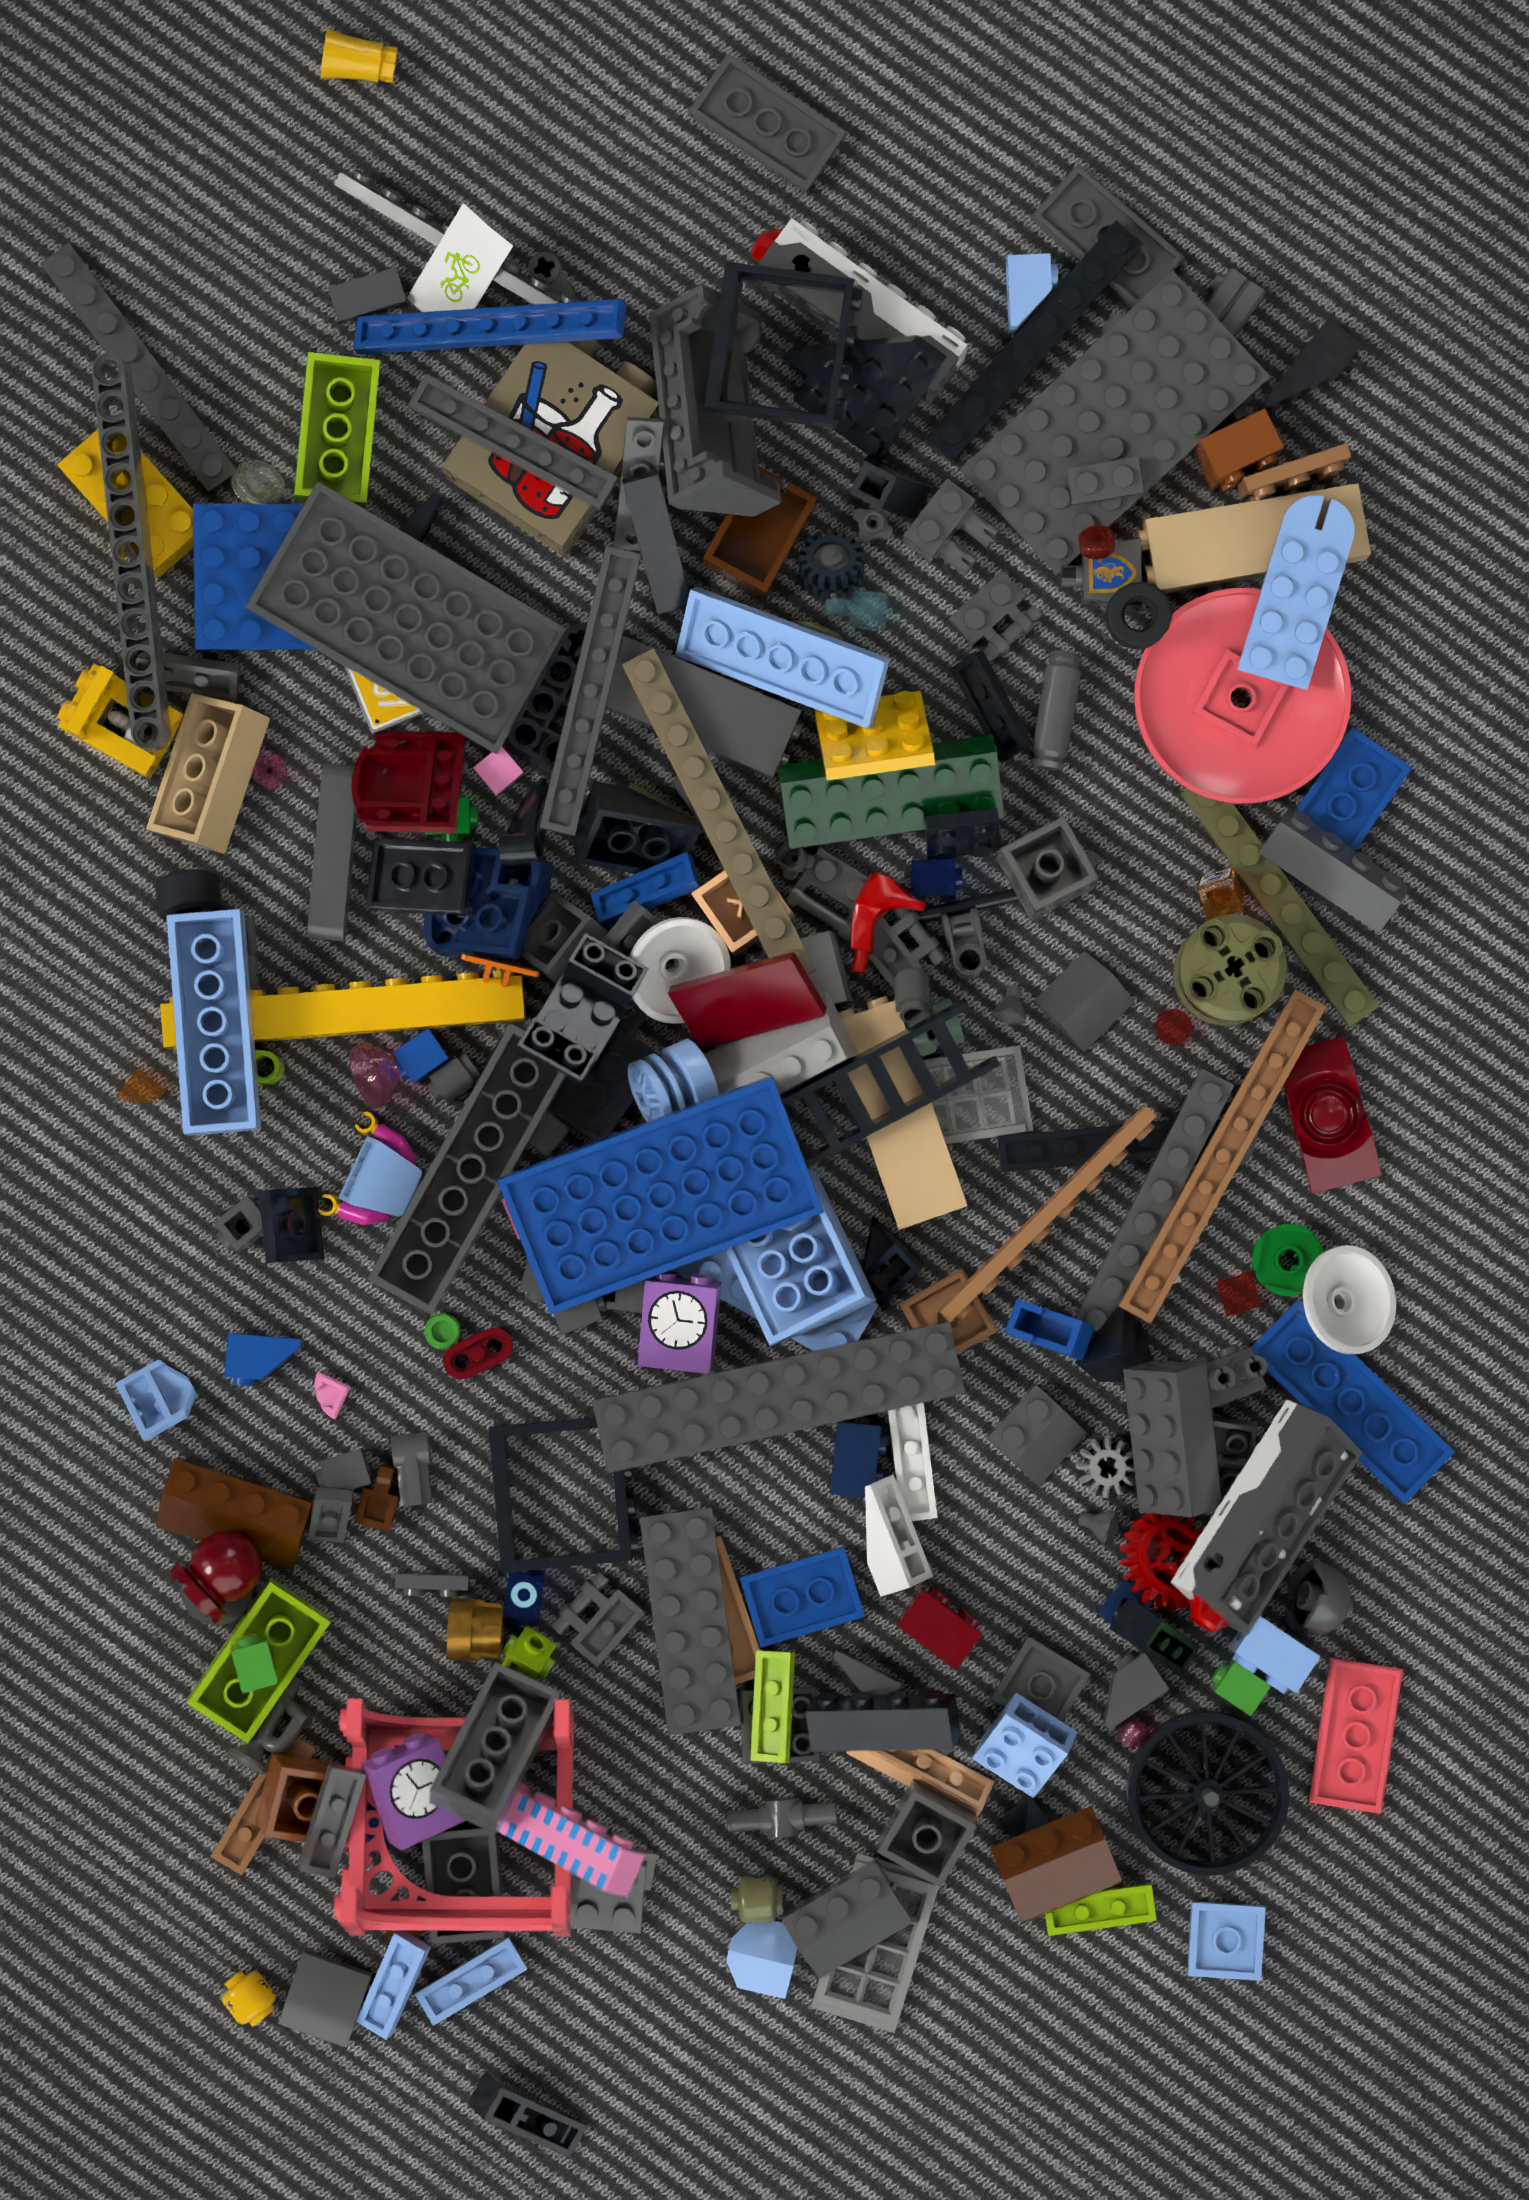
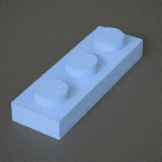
[356,1930,431,2040]
[415,1936,528,2026]

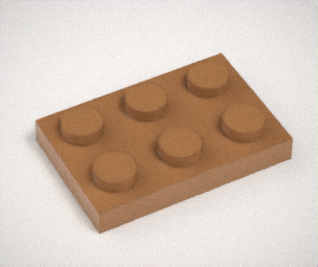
[1236,443,1351,502]

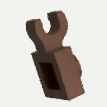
[354,1464,400,1532]

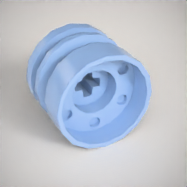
[628,1039,719,1122]

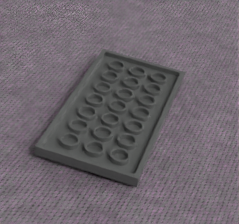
[960,270,1271,576]
[245,482,566,754]

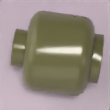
[731,1875,783,1924]

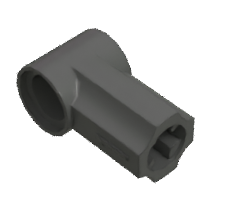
[391,1432,433,1506]

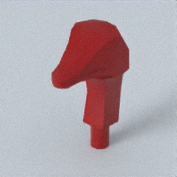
[850,872,926,974]

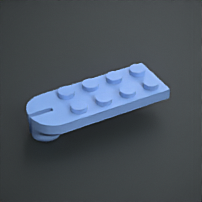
[1237,495,1355,690]

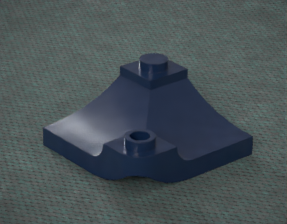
[424,847,554,960]

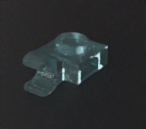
[824,590,888,631]

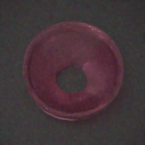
[350,1043,400,1109]

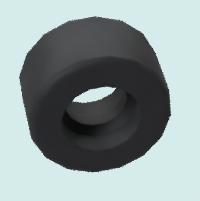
[1105,582,1172,649]
[155,869,223,922]

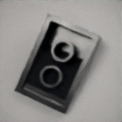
[572,781,702,874]

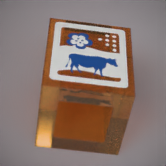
[1196,867,1245,921]

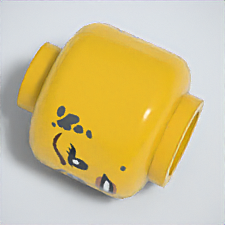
[222,1970,276,2027]

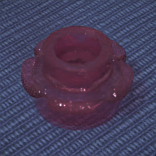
[252,754,288,789]
[1116,1717,1150,1749]

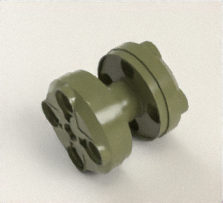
[1173,914,1287,1026]

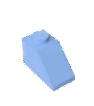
[1006,253,1058,334]

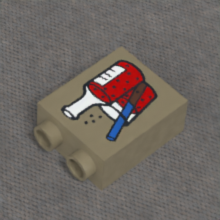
[442,340,660,558]

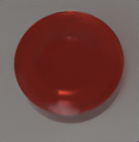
[1079,525,1116,559]
[1155,1009,1192,1046]

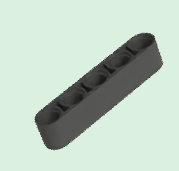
[307,763,357,942]

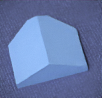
[115,1359,197,1442]
[726,1920,797,1999]

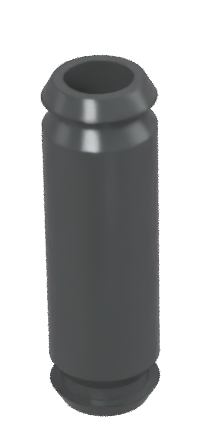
[1030,651,1083,771]

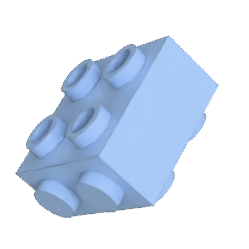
[972,1693,1077,1798]

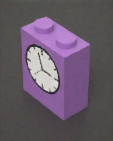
[638,1270,722,1374]
[361,1733,466,1851]

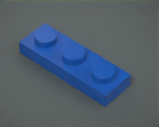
[591,852,700,929]

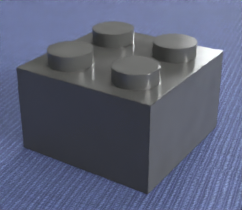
[997,816,1099,921]
[877,1779,977,1888]

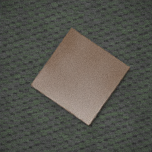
[899,1268,997,1354]

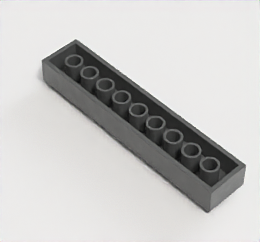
[591,1321,965,1473]

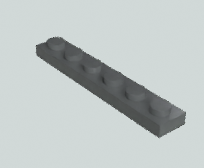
[408,373,618,511]

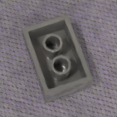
[422,1825,507,1944]

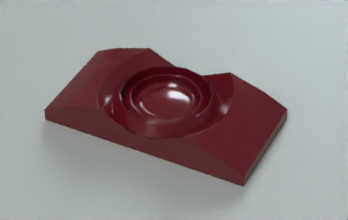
[1282,1036,1382,1194]

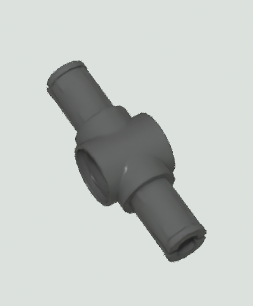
[727,1797,838,1838]

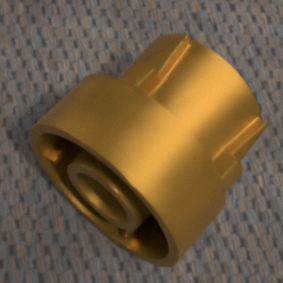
[447,1598,504,1661]

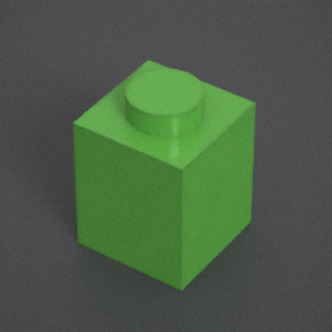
[231,1633,278,1694]
[1211,1659,1271,1716]

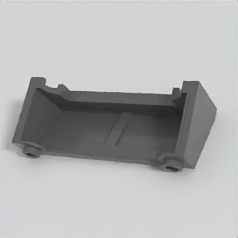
[649,284,781,517]

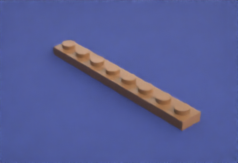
[938,1105,1156,1322]

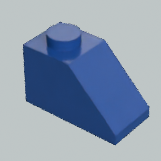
[224,1333,304,1386]

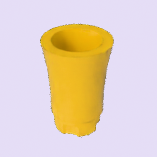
[320,28,398,83]

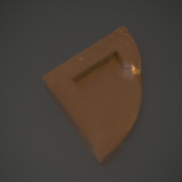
[116,1067,168,1103]

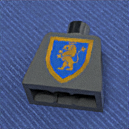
[1060,539,1142,612]

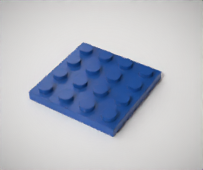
[193,504,316,650]

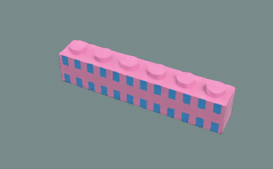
[498,1782,645,1897]

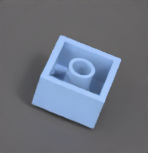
[1228,1616,1320,1694]

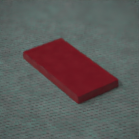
[667,952,827,1049]

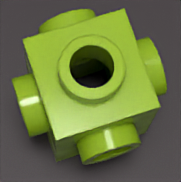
[501,1626,557,1680]

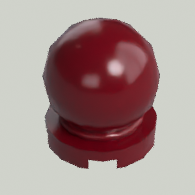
[167,1531,262,1625]

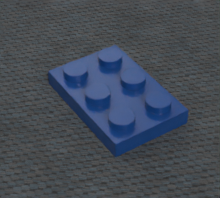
[1295,727,1412,851]
[740,1546,865,1648]

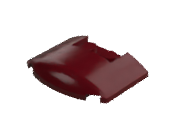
[351,731,466,833]

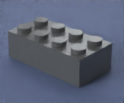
[1123,1361,1222,1517]
[429,1662,561,1834]

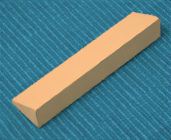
[847,1750,995,1817]

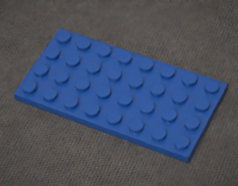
[497,1075,824,1315]

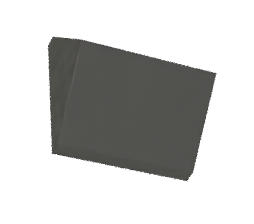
[1033,951,1135,1052]

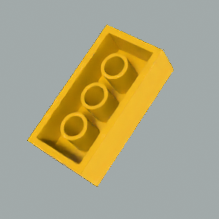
[57,429,193,578]

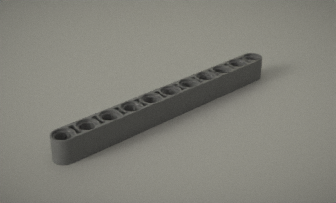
[92,353,171,751]

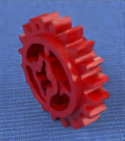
[1120,1513,1204,1611]

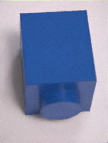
[392,1028,450,1085]

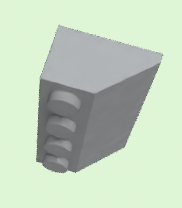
[703,990,859,1096]

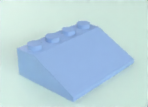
[725,1168,876,1346]

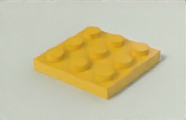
[814,691,935,780]

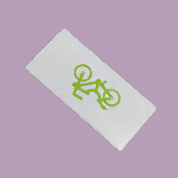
[407,203,513,312]

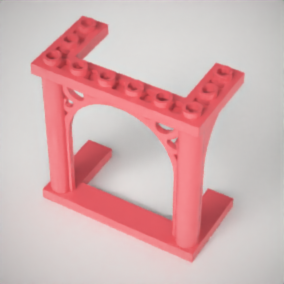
[334,1699,574,1937]

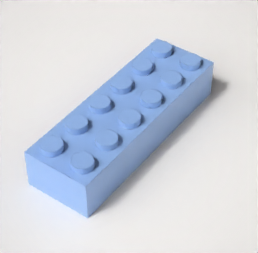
[166,909,261,1136]

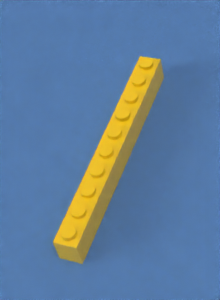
[160,970,527,1049]

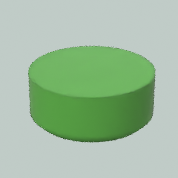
[424,1313,461,1350]

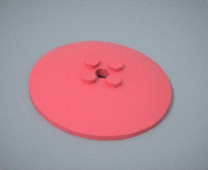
[1134,588,1351,804]

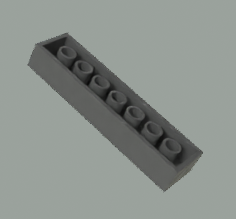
[368,1023,567,1316]

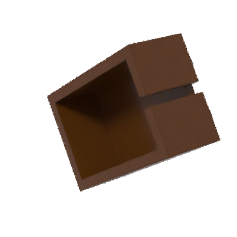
[703,466,818,599]

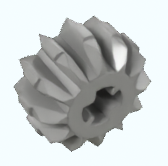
[1075,1436,1135,1498]

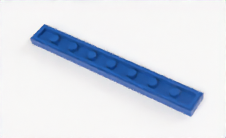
[353,299,627,355]

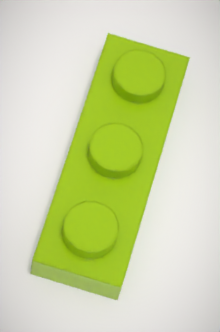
[750,1650,795,1763]
[1045,1883,1157,1936]

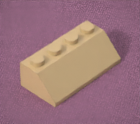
[146,693,270,854]

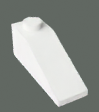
[865,1474,933,1597]

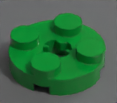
[1251,1224,1324,1296]

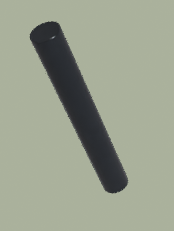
[915,888,1019,923]

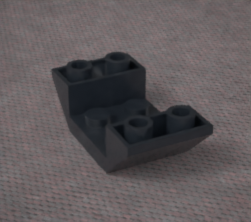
[516,933,649,1084]

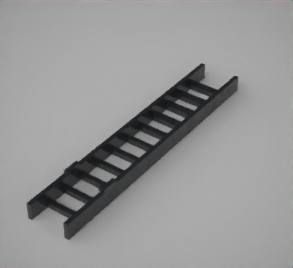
[780,998,1001,1168]

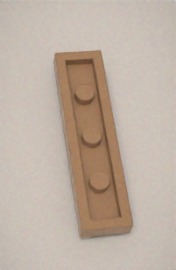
[211,1730,317,1875]

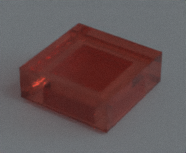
[1215,1271,1261,1317]

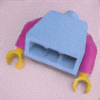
[318,1112,422,1225]

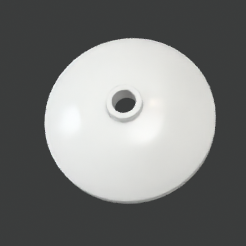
[629,917,731,1024]
[1303,1245,1396,1354]

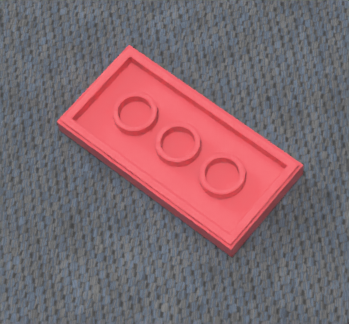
[1308,1657,1403,1814]

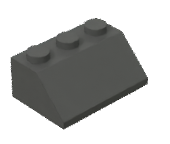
[781,1858,913,1978]

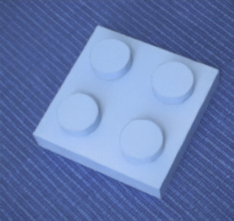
[1187,1901,1266,1981]

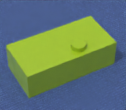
[293,352,380,509]
[187,1576,331,1743]

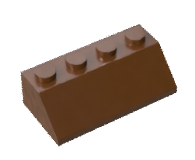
[156,1457,313,1571]

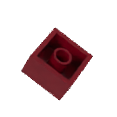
[895,1586,982,1670]

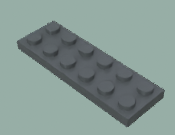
[639,1507,741,1735]

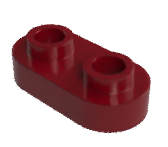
[443,1327,513,1379]

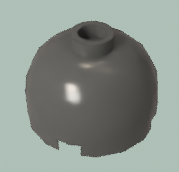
[1285,1560,1353,1635]

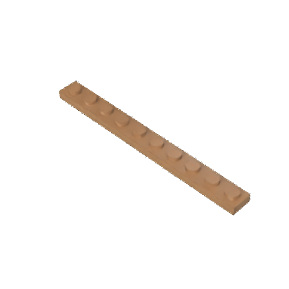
[1118,989,1326,1324]

